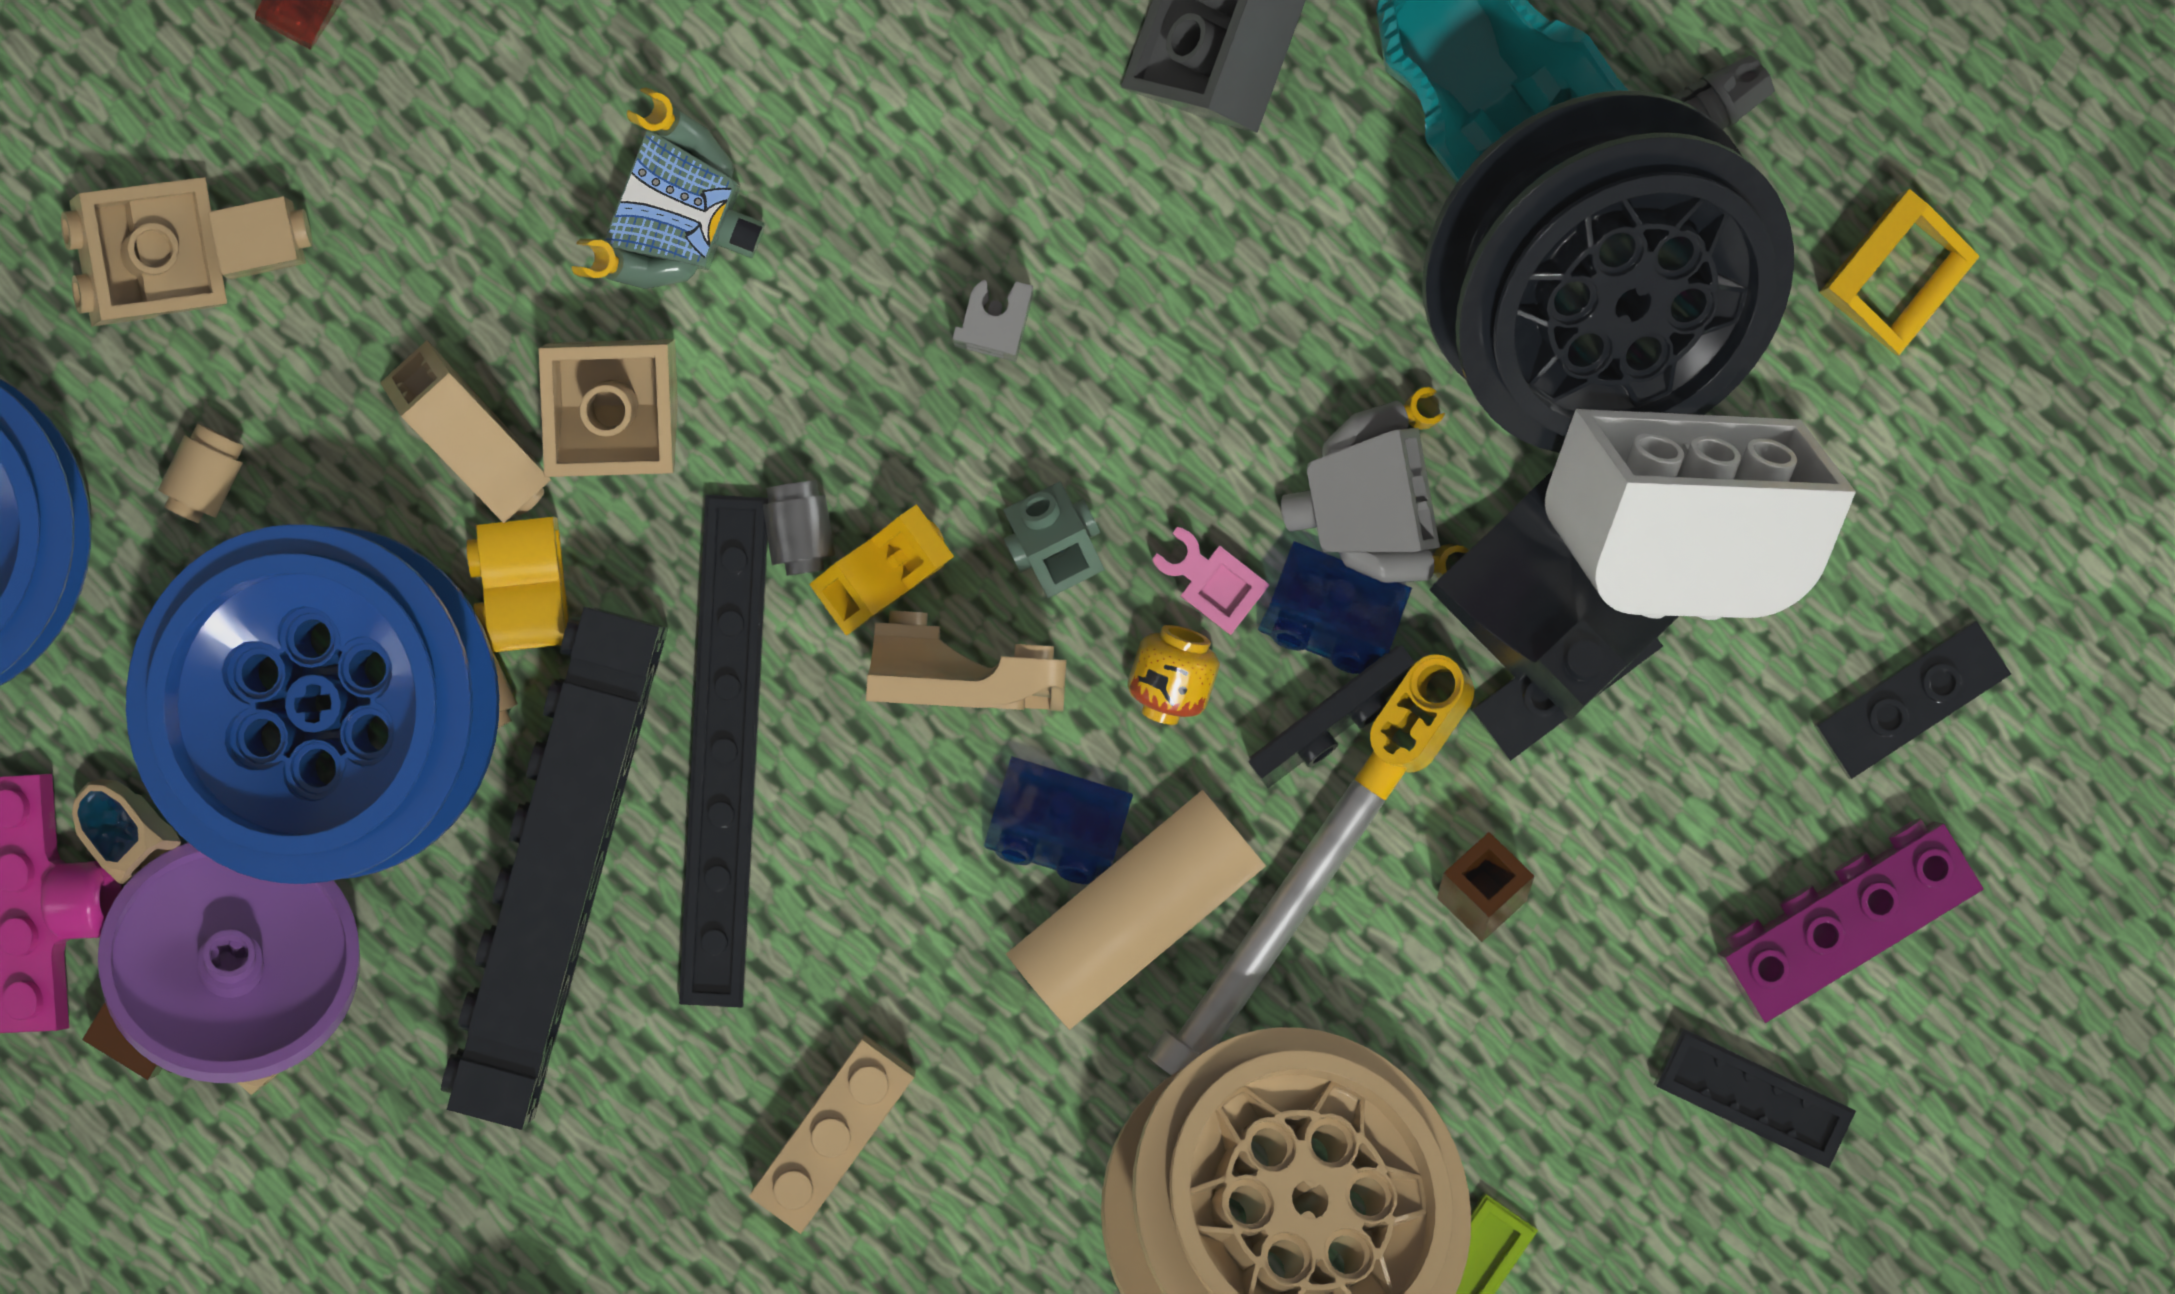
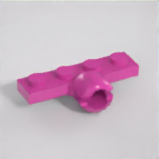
[0,773,123,1033]

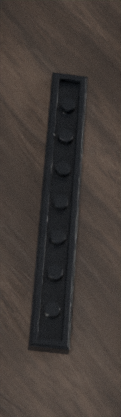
[679,495,769,1008]

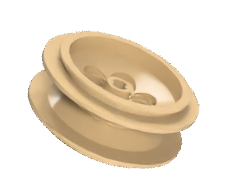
[1101,1027,1471,1294]

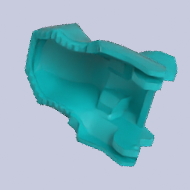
[1376,0,1629,183]

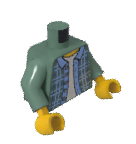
[572,87,765,289]

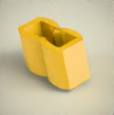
[467,517,569,653]

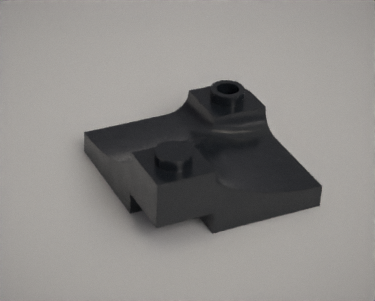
[1429,470,1680,720]

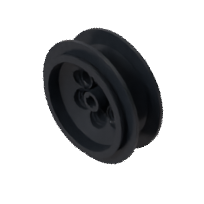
[1422,90,1794,453]

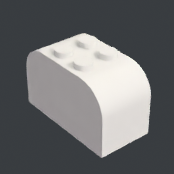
[1545,409,1856,620]

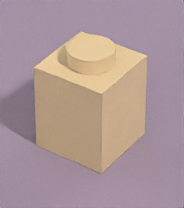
[208,196,312,280]

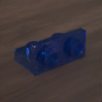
[1258,541,1412,674]
[983,756,1133,884]

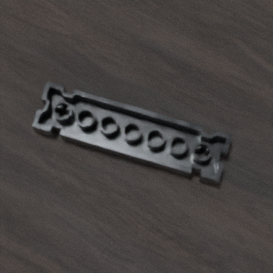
[441,607,669,1130]

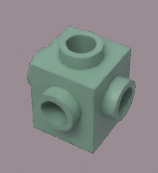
[1003,481,1105,598]

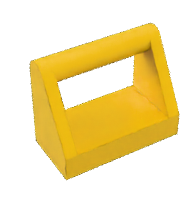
[1819,189,1980,356]

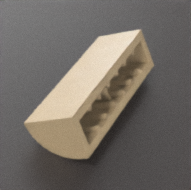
[1006,790,1266,1030]

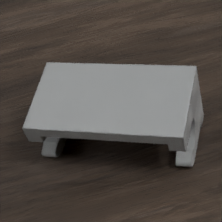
[953,280,1034,362]

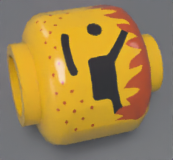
[1128,625,1220,725]

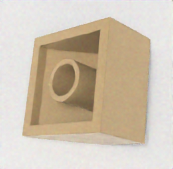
[538,339,678,477]

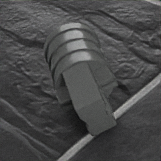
[1670,55,1775,130]

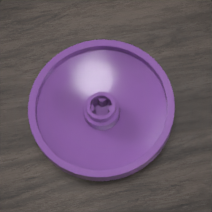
[98,843,360,1083]

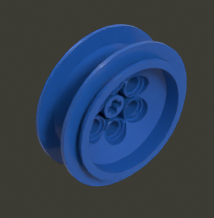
[126,524,500,884]

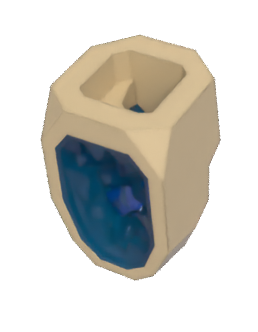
[72,779,181,884]

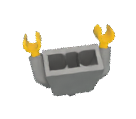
[1281,387,1469,583]

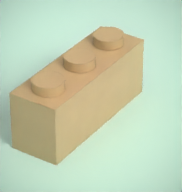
[749,1034,916,1234]

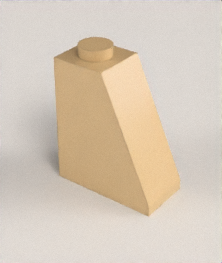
[380,340,551,523]

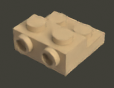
[61,177,227,327]

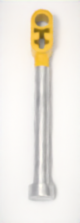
[1147,654,1474,1075]

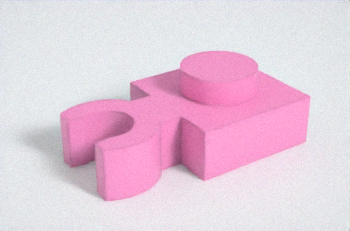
[1152,527,1270,635]

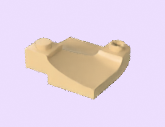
[866,611,1067,712]

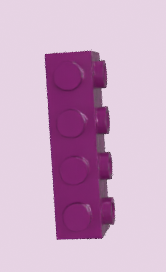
[1717,818,1984,1023]

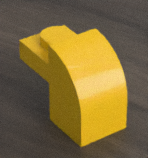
[809,504,954,636]

